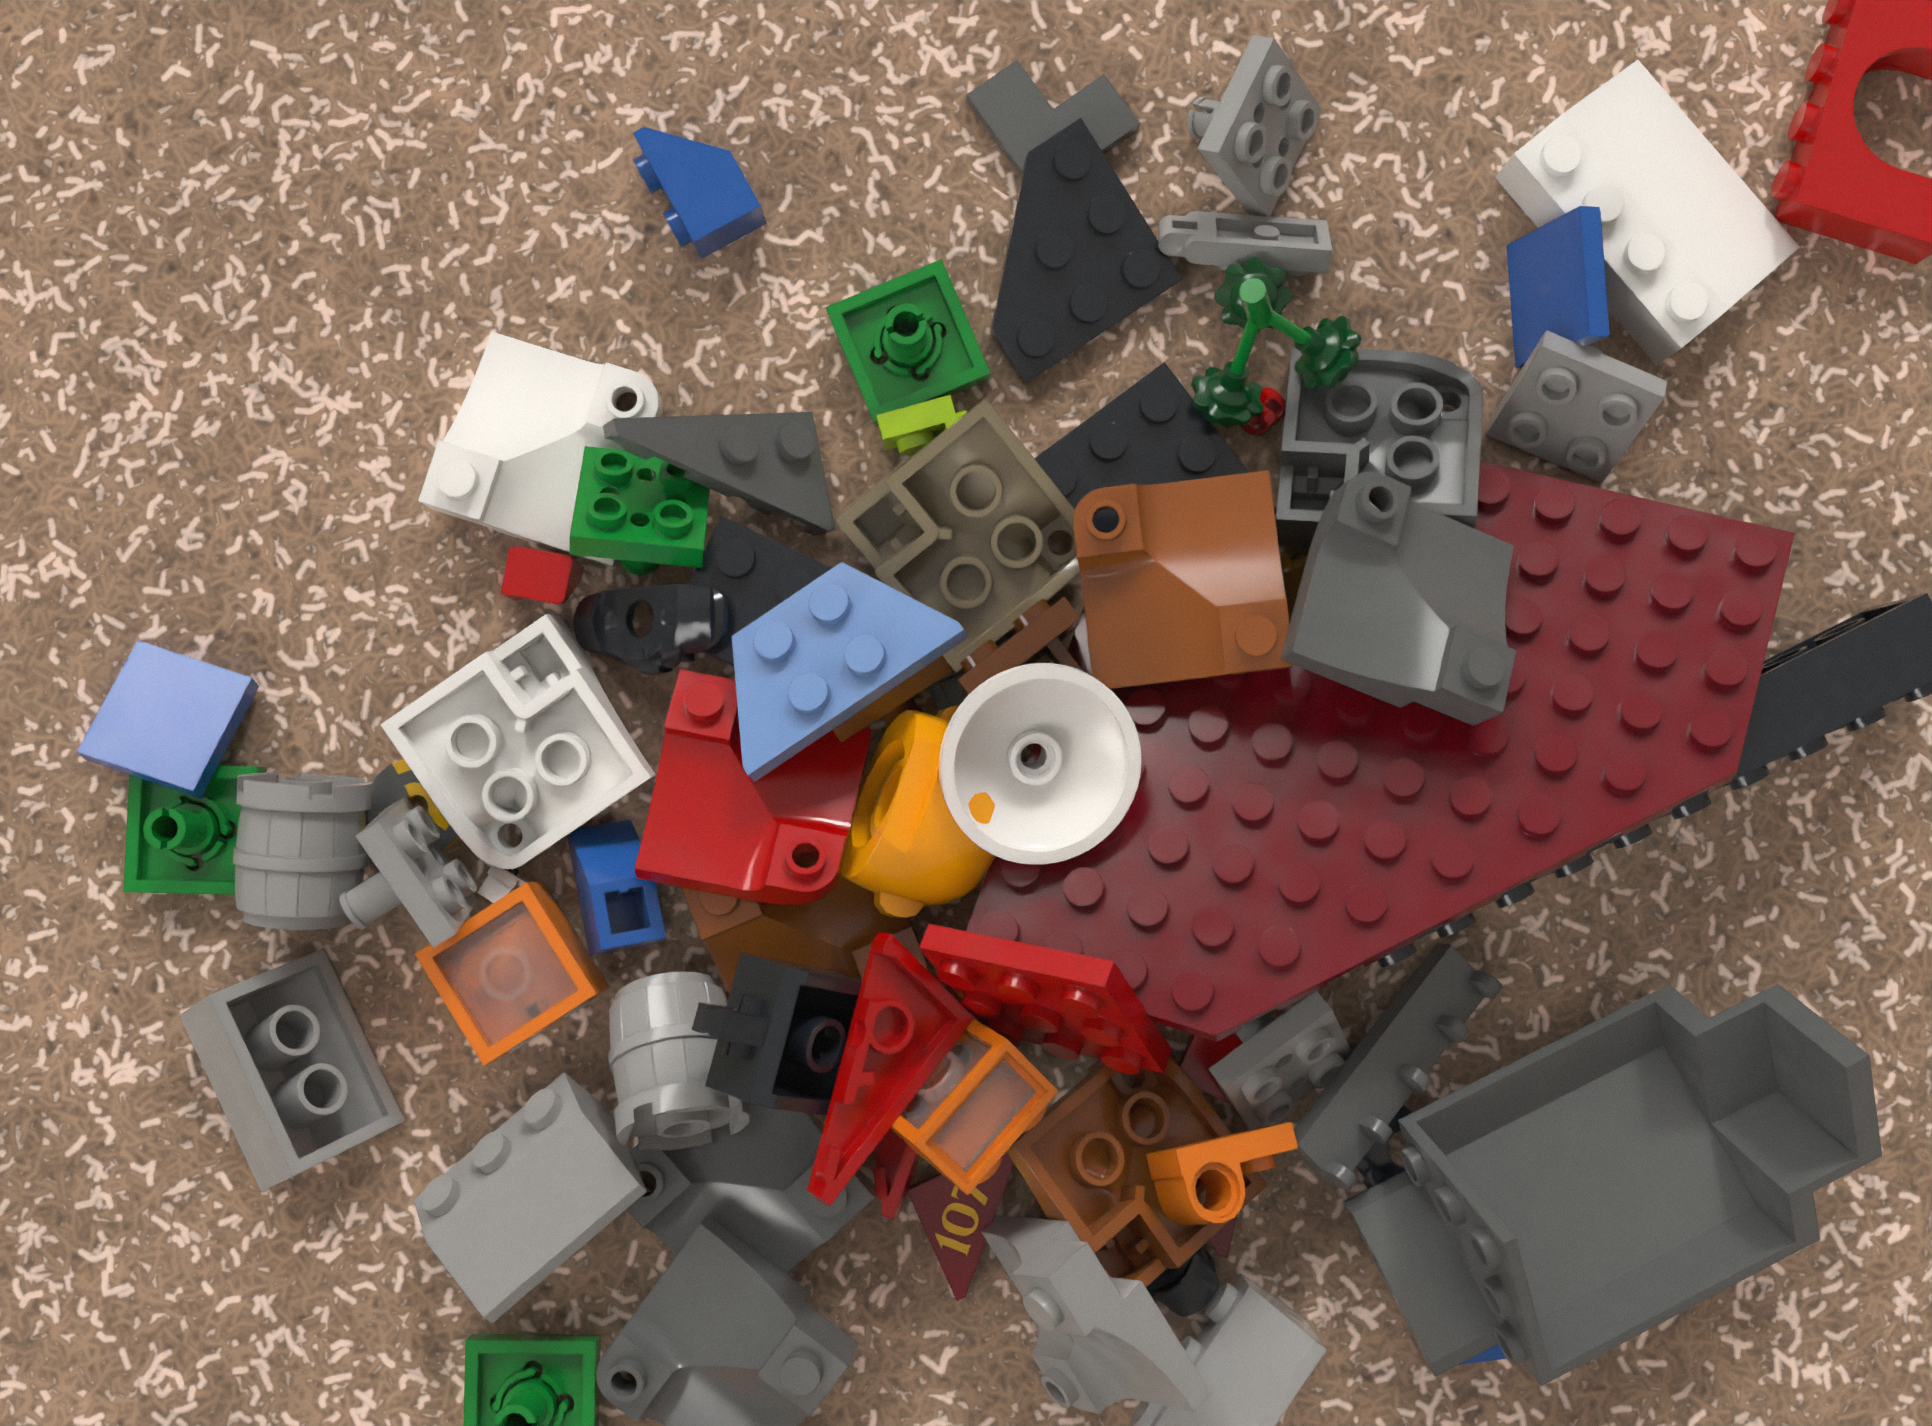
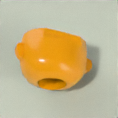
[841,705,996,918]

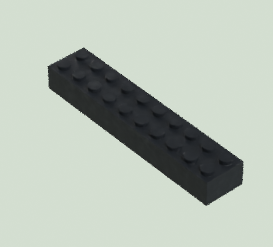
[1375,593,1932,967]

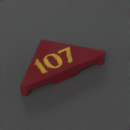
[907,1152,1014,1301]

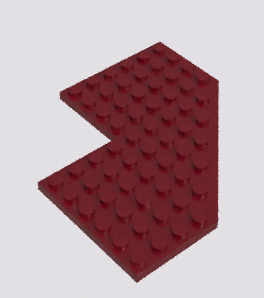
[966,461,1795,1042]

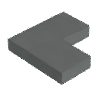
[966,60,1140,176]

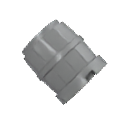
[233,773,373,930]
[608,972,750,1151]

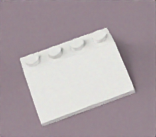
[1495,60,1800,366]

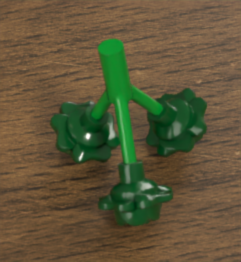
[1191,256,1362,428]

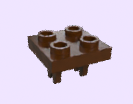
[958,597,1082,698]

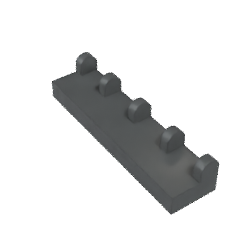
[1293,943,1503,1191]

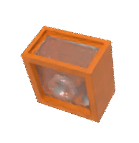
[414,881,610,1066]
[891,1019,1059,1196]

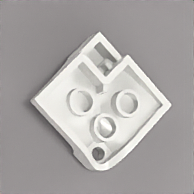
[418,332,663,568]
[380,613,656,869]

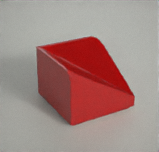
[500,545,584,604]

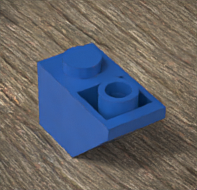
[633,127,767,259]
[567,819,666,957]

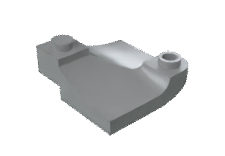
[981,1216,1212,1414]

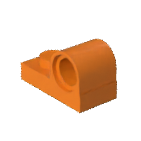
[1146,1122,1298,1226]

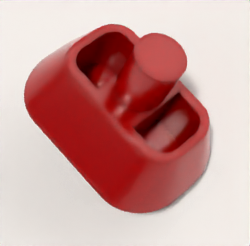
[1241,387,1286,436]

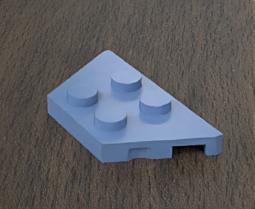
[732,562,968,782]

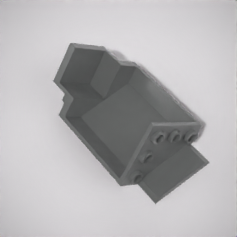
[1343,984,1882,1386]

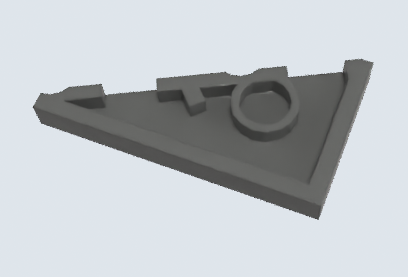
[603,412,835,536]

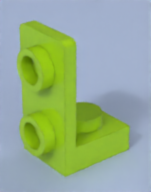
[876,395,967,456]

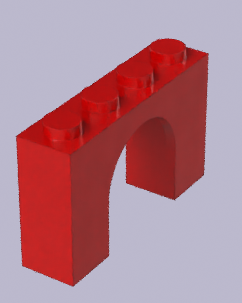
[1771,0,1932,264]

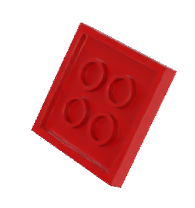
[919,924,1172,1074]

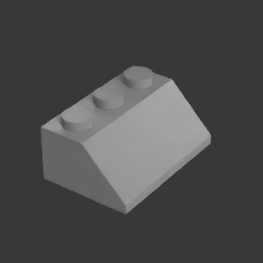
[179,948,405,1192]
[414,1072,647,1323]
[1131,1273,1327,1426]

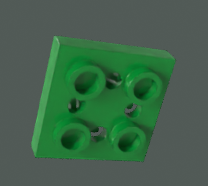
[825,259,991,427]
[569,446,710,575]
[123,766,267,895]
[463,1334,601,1426]

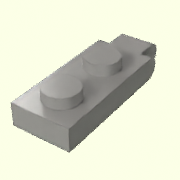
[1158,211,1332,276]

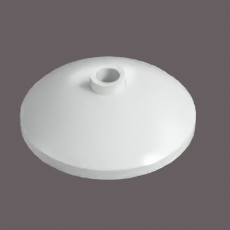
[939,663,1141,864]

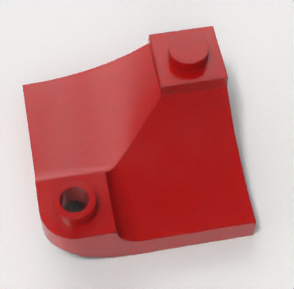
[634,669,872,905]

